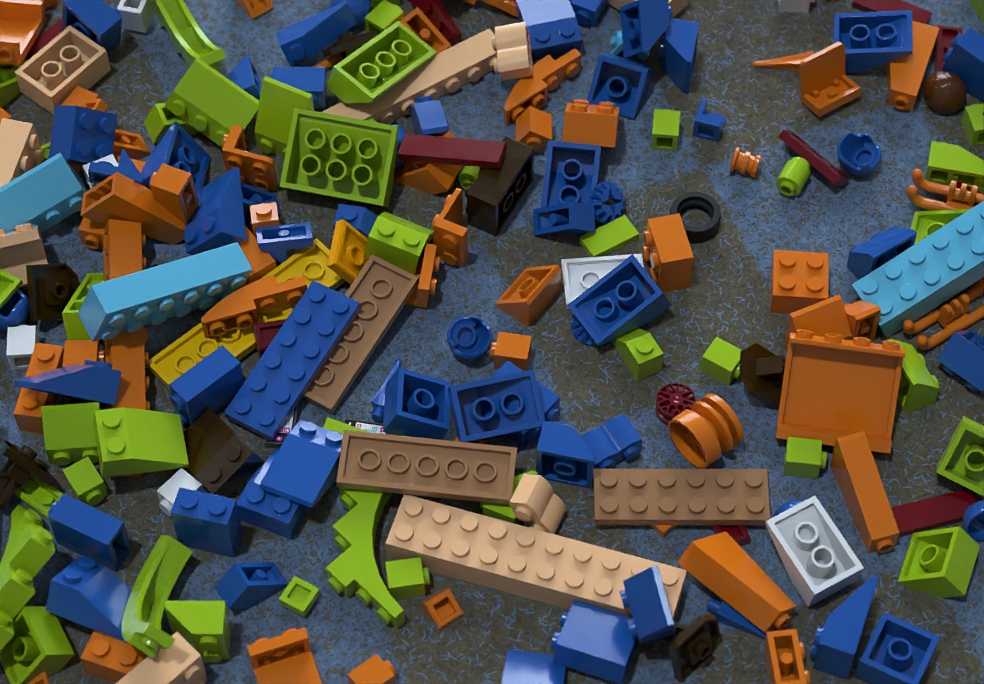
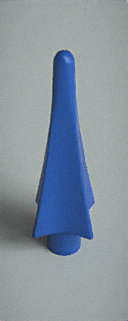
[371,358,402,422]
[706,598,766,640]

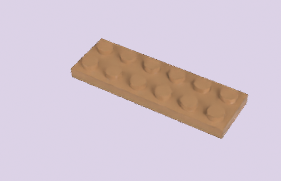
[302,254,419,414]
[336,430,517,505]
[594,469,770,525]

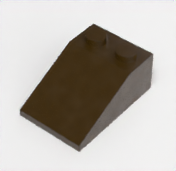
[183,407,265,498]

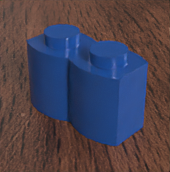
[580,414,642,469]

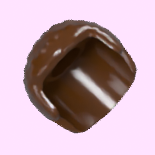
[922,71,967,114]

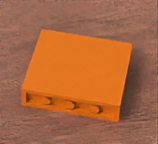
[0,0,46,66]
[776,329,906,453]

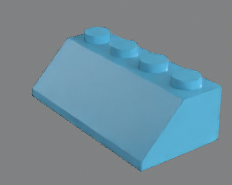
[0,153,88,233]

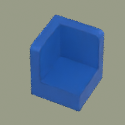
[693,98,726,142]

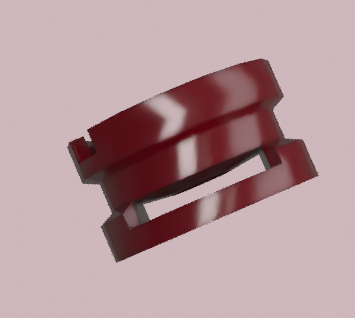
[655,383,696,426]

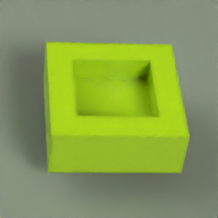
[279,576,320,617]

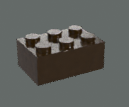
[465,136,534,237]

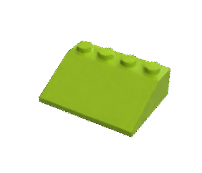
[279,108,399,207]

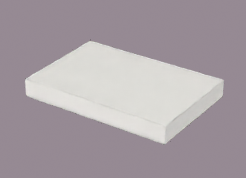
[561,254,644,309]

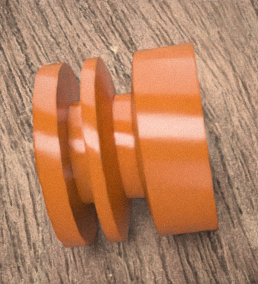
[668,393,744,469]

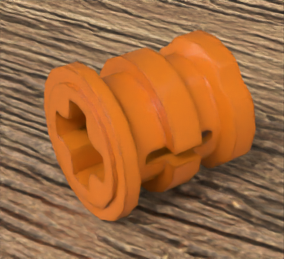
[729,147,762,178]

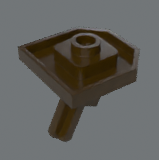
[321,31,378,59]
[18,263,79,321]
[740,343,786,410]
[0,438,55,509]
[653,614,720,683]

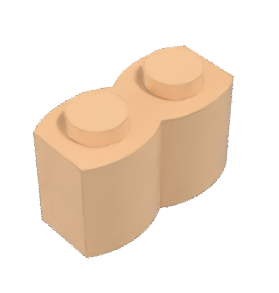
[491,22,533,81]
[509,474,566,534]

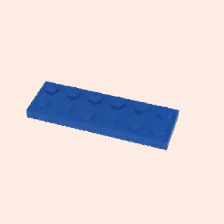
[224,280,361,441]

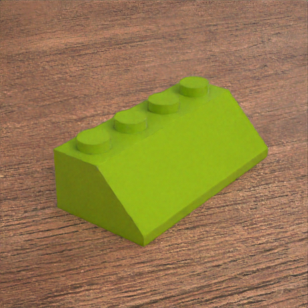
[326,21,437,103]

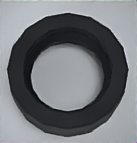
[670,191,721,244]

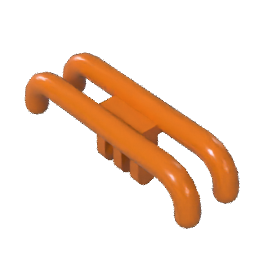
[907,169,984,211]
[902,277,984,351]

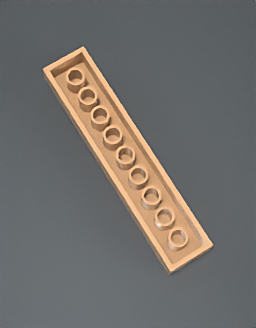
[385,494,687,622]

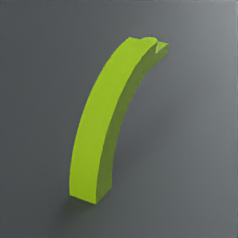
[121,535,193,659]

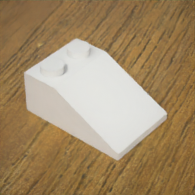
[765,496,864,607]

